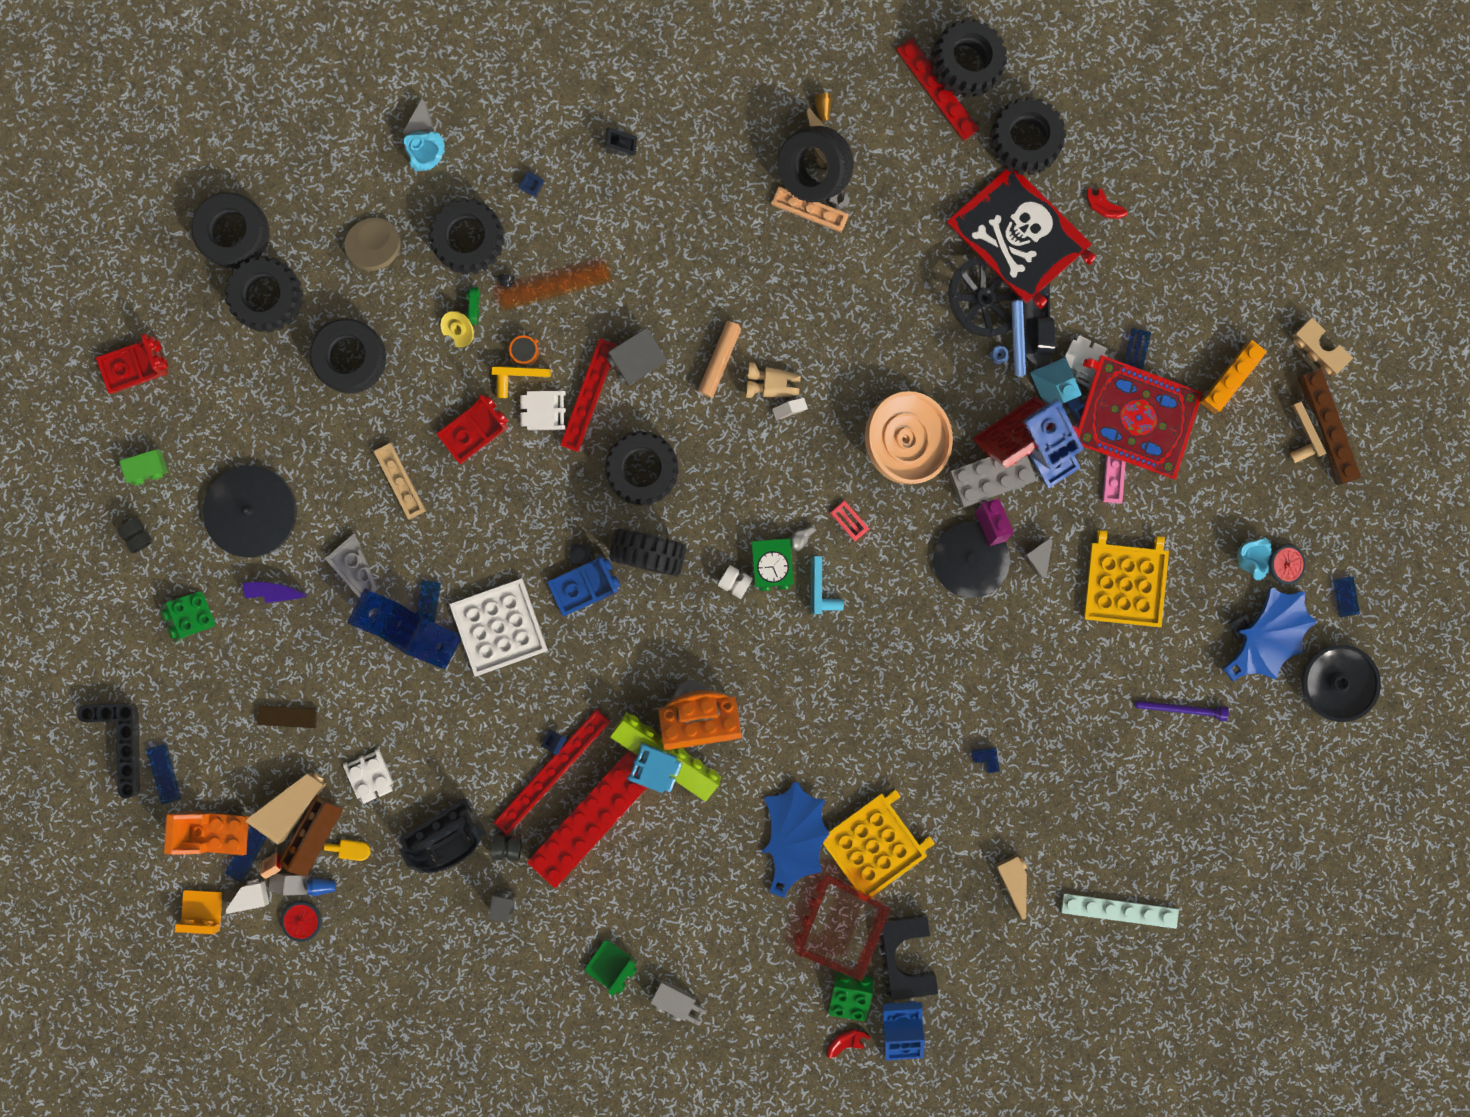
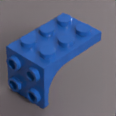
[547,556,621,617]

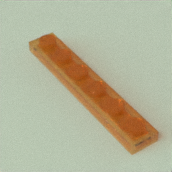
[497,262,613,311]

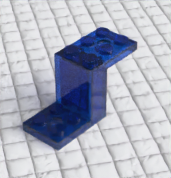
[347,588,461,670]

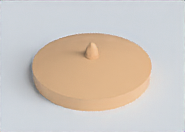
[865,391,953,485]

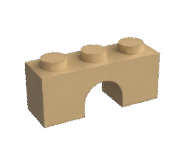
[1291,318,1353,377]

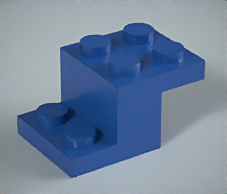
[882,1001,925,1061]

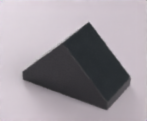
[604,127,637,156]

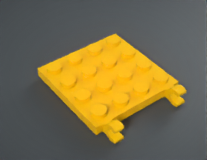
[1084,530,1169,627]
[823,789,935,901]

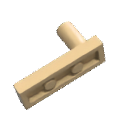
[1290,402,1326,463]

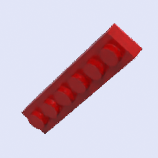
[896,38,979,142]
[560,338,618,453]

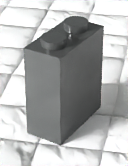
[606,328,667,386]

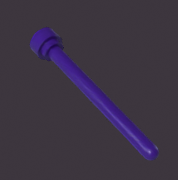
[1134,701,1229,722]

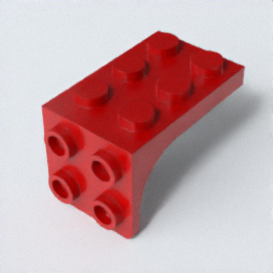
[96,333,168,394]
[437,394,509,465]

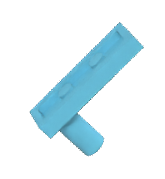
[811,556,844,614]

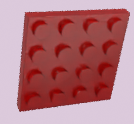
[972,396,1053,468]

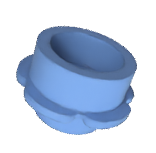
[990,345,1009,364]

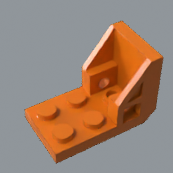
[164,811,249,855]

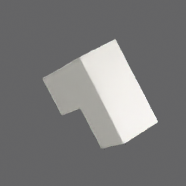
[772,398,808,420]

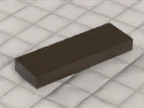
[257,706,317,728]

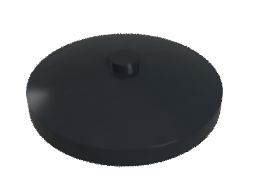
[933,521,1010,598]
[1301,645,1381,722]

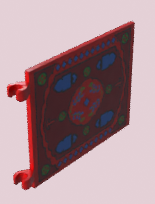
[1072,355,1203,480]

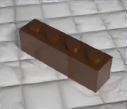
[279,795,343,877]

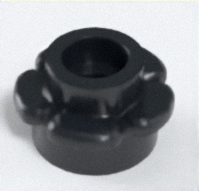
[497,274,515,288]

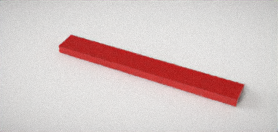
[493,709,611,836]

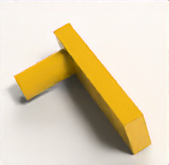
[492,366,551,398]

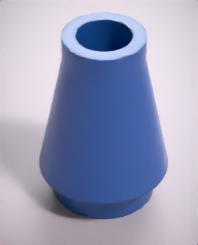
[307,878,336,897]

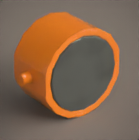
[509,335,539,366]

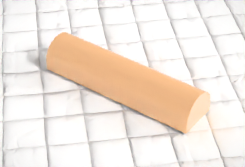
[697,321,741,398]

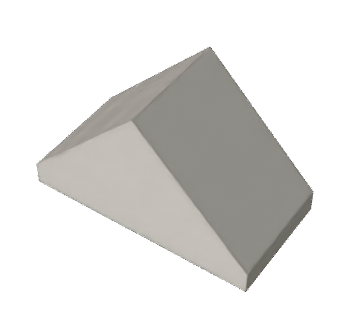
[403,99,435,136]
[1024,539,1053,578]
[268,872,309,895]

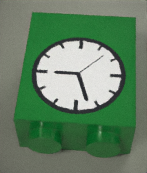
[752,539,794,591]

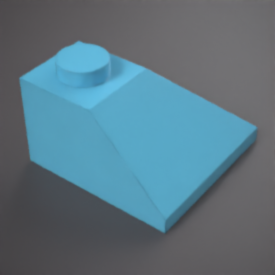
[1030,357,1082,405]

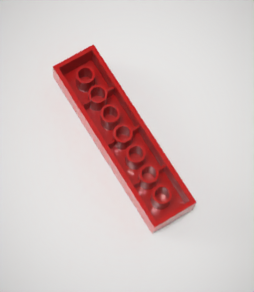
[527,750,648,889]

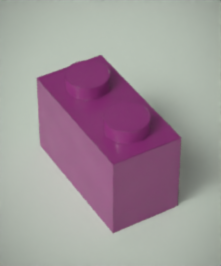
[975,498,1014,546]

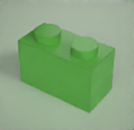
[120,449,168,486]

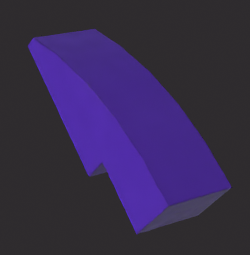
[243,582,307,603]

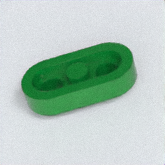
[465,287,480,325]

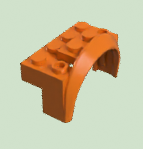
[659,690,742,750]

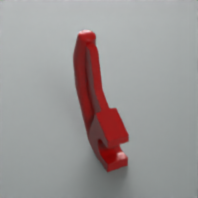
[1087,188,1128,219]
[826,1029,871,1058]

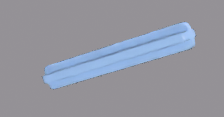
[1011,300,1026,376]

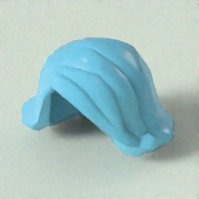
[404,131,445,172]
[1237,537,1272,580]

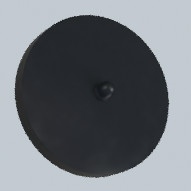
[203,466,297,558]

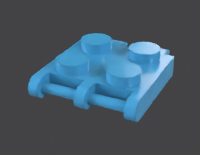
[627,743,682,793]

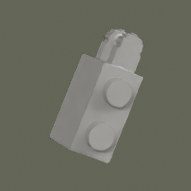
[651,980,707,1025]

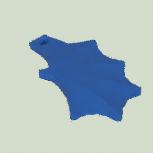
[1222,587,1317,682]
[762,781,830,898]

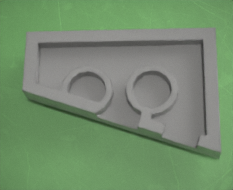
[325,533,378,602]

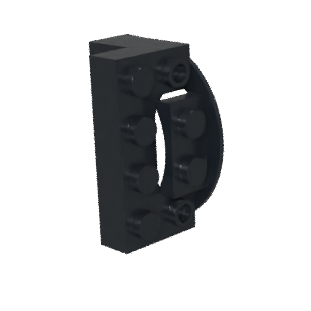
[399,798,487,874]

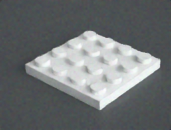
[450,579,548,677]

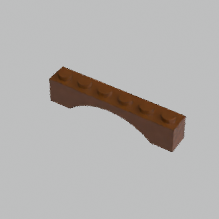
[1297,369,1361,485]

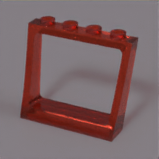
[794,873,891,981]

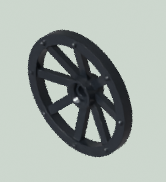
[948,257,1017,337]

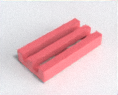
[830,500,869,541]

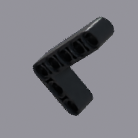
[77,703,140,799]

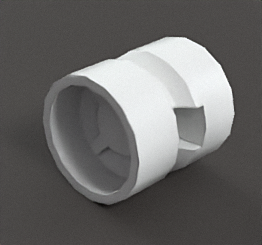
[718,565,753,599]

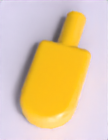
[324,839,371,861]

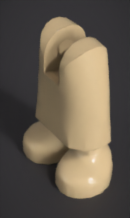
[746,362,801,398]

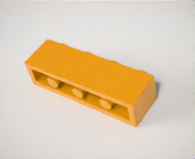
[1200,340,1267,414]

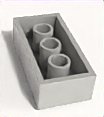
[949,456,1037,508]

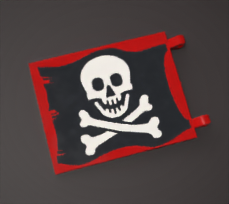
[946,168,1096,309]

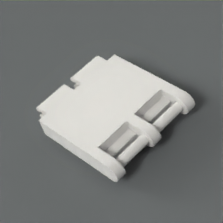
[1064,335,1108,390]
[520,391,566,430]
[343,748,394,803]

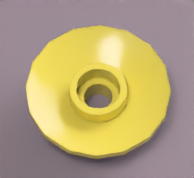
[441,311,474,348]

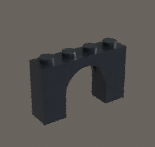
[877,914,938,1000]

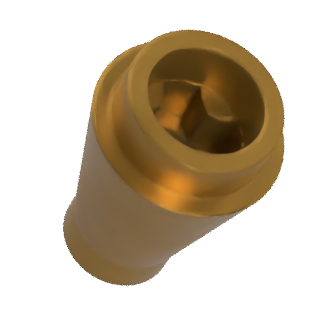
[814,93,833,122]

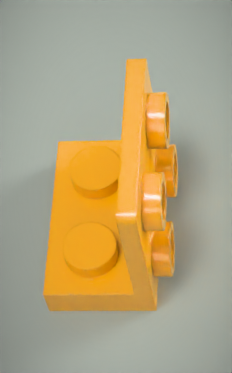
[175,890,223,934]

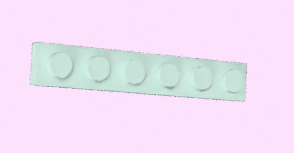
[1061,893,1179,929]

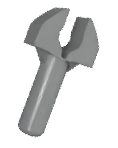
[829,193,849,210]

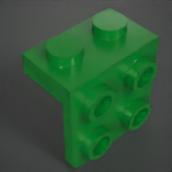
[160,591,215,643]
[585,940,638,997]
[829,971,873,1021]

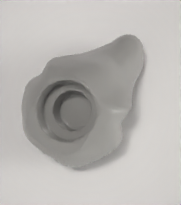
[791,524,817,551]

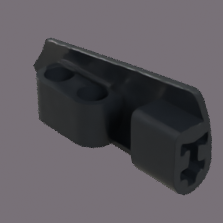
[1016,283,1055,369]

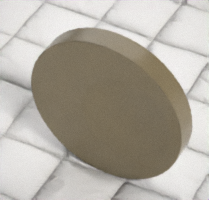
[344,218,401,271]

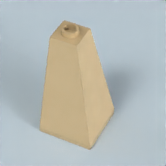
[246,772,327,844]

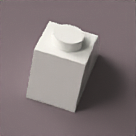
[226,879,269,914]

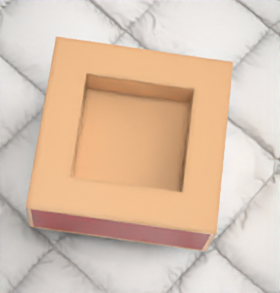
[260,852,282,879]

